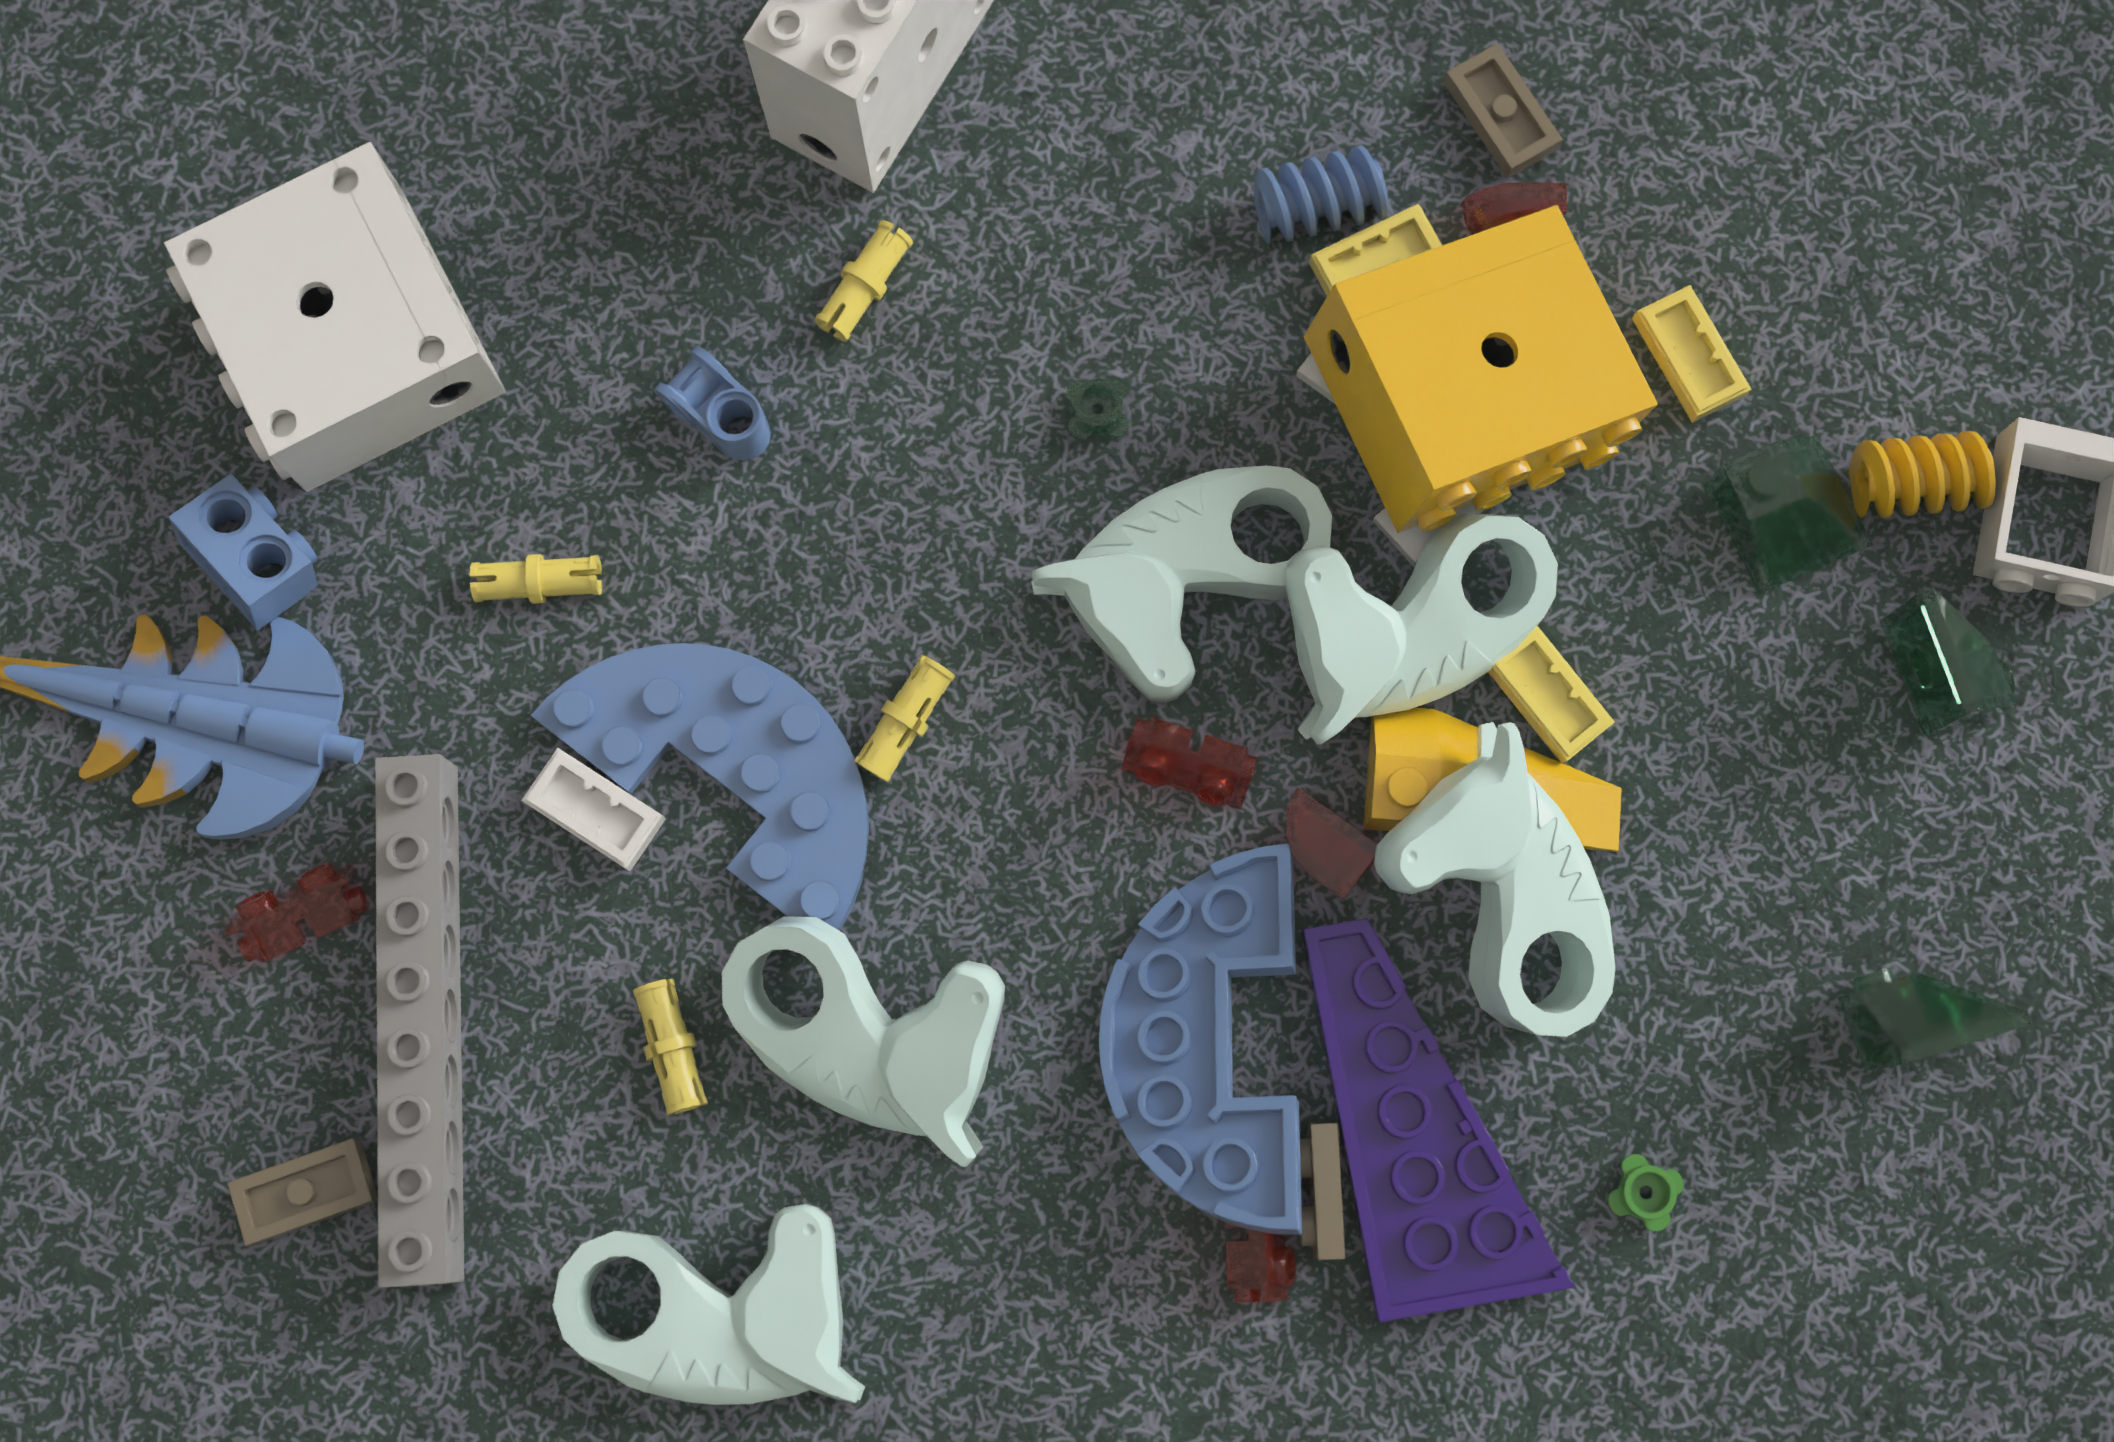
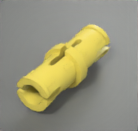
[814,220,913,342]
[470,554,602,604]
[854,654,955,783]
[633,979,708,1116]

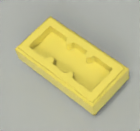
[1309,204,1442,296]
[1632,285,1751,423]
[1488,626,1615,763]

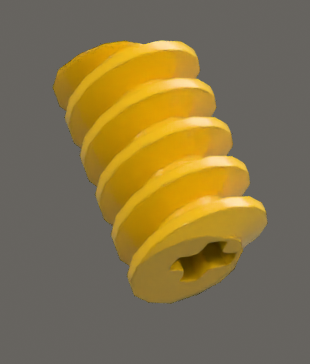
[1849,431,1996,518]

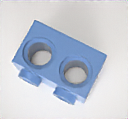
[168,474,318,631]

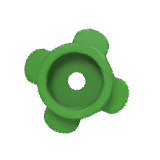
[1607,1154,1684,1231]

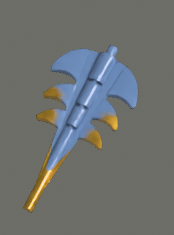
[0,614,364,840]

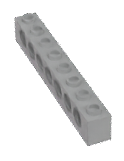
[375,754,464,1288]

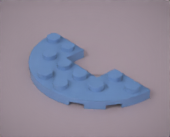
[531,643,869,931]
[1099,843,1302,1235]

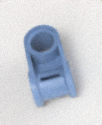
[653,345,771,461]

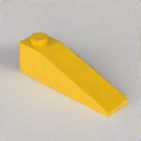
[1363,708,1622,852]

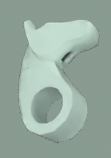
[1031,465,1332,703]
[1285,513,1558,744]
[1374,722,1615,1037]
[722,916,1005,1167]
[553,1204,865,1405]

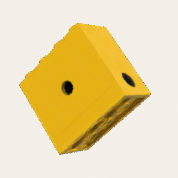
[1303,205,1658,533]

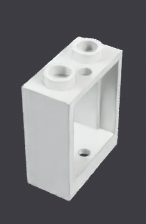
[1973,417,2114,607]

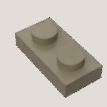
[1443,43,1563,179]
[1299,1123,1345,1260]
[227,1138,378,1246]

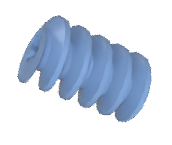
[1253,145,1388,246]

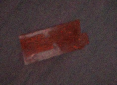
[1121,716,1258,810]
[224,862,369,963]
[1224,1222,1296,1303]

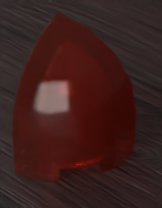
[1461,182,1568,235]
[1286,787,1379,900]

